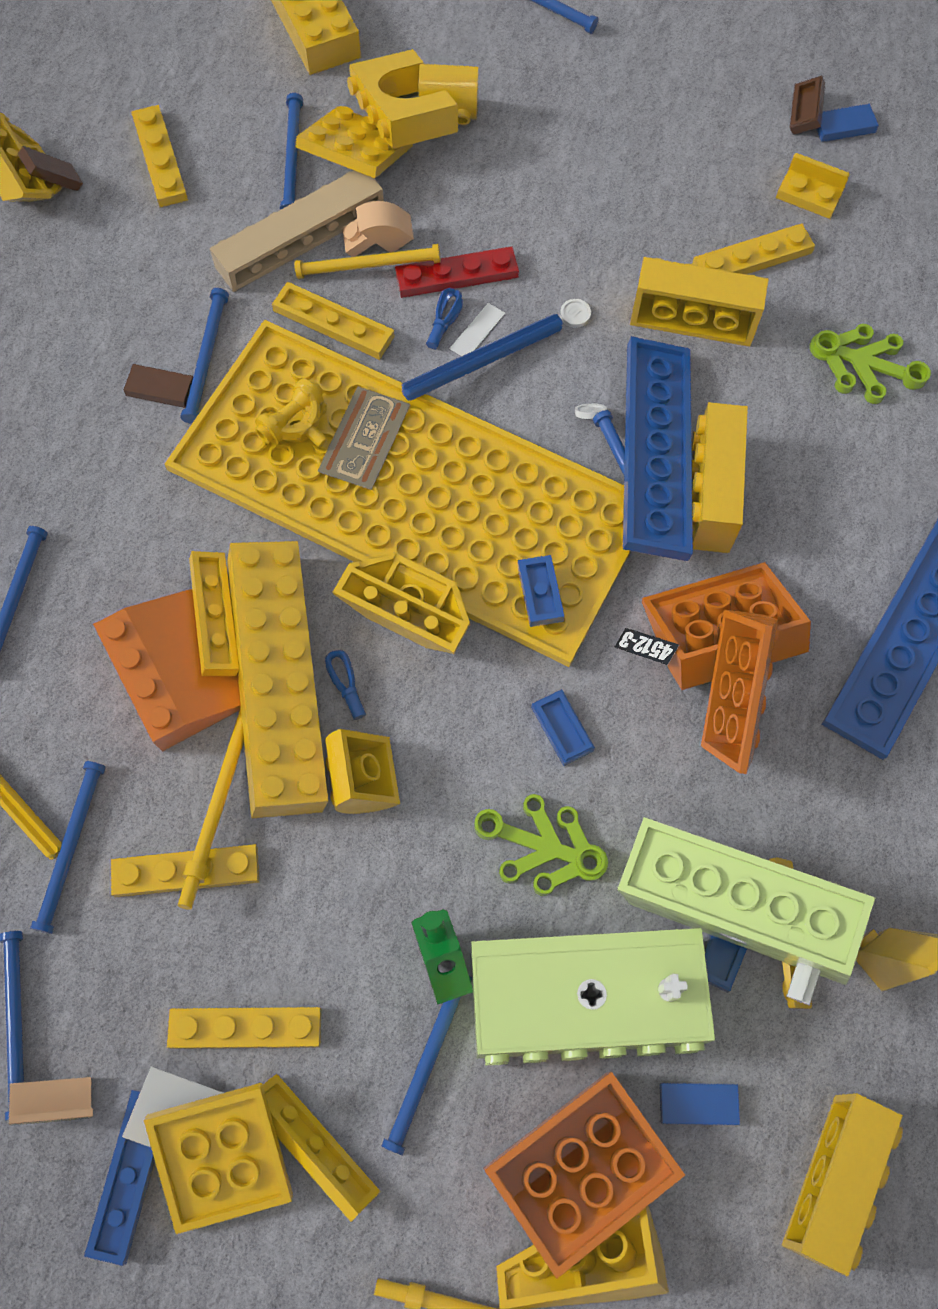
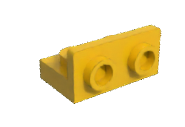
[776,153,850,219]

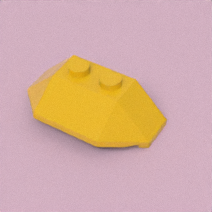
[0,113,63,202]
[333,553,470,654]

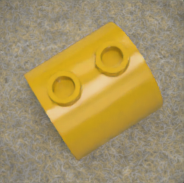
[418,64,479,125]
[325,729,400,814]

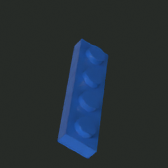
[84,1090,155,1266]

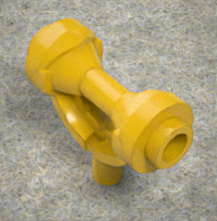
[255,378,327,448]

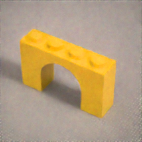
[347,49,458,149]

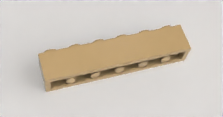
[210,170,384,292]

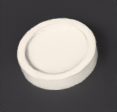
[560,299,591,328]
[575,403,607,419]

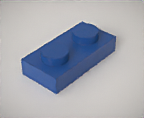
[517,555,565,627]

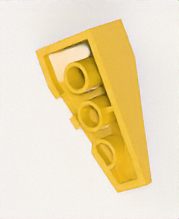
[856,928,938,991]
[496,1206,669,1309]

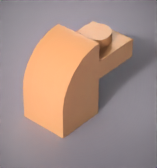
[342,201,414,257]

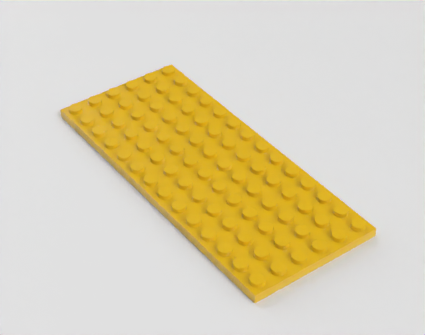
[164,319,631,667]

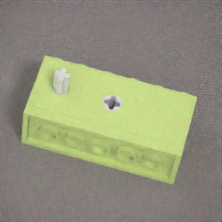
[617,817,875,1005]
[471,928,715,1065]

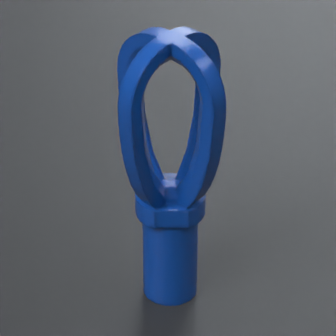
[426,288,463,349]
[325,650,366,720]

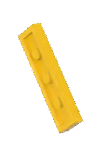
[131,105,188,208]
[692,223,815,275]
[272,281,395,360]
[189,551,239,676]
[111,844,260,898]
[167,1007,322,1049]
[263,1074,381,1222]

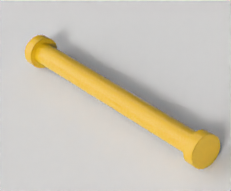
[294,244,441,279]

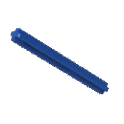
[401,313,563,401]

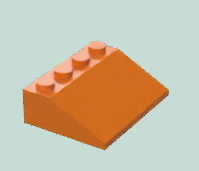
[642,562,811,690]
[93,589,241,752]
[701,610,779,774]
[483,1072,685,1279]

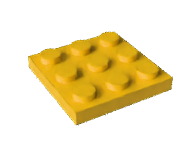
[296,106,413,178]
[144,1082,293,1234]

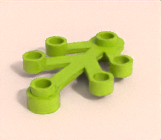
[810,323,931,404]
[474,794,608,896]

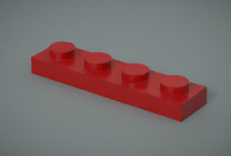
[395,246,519,298]

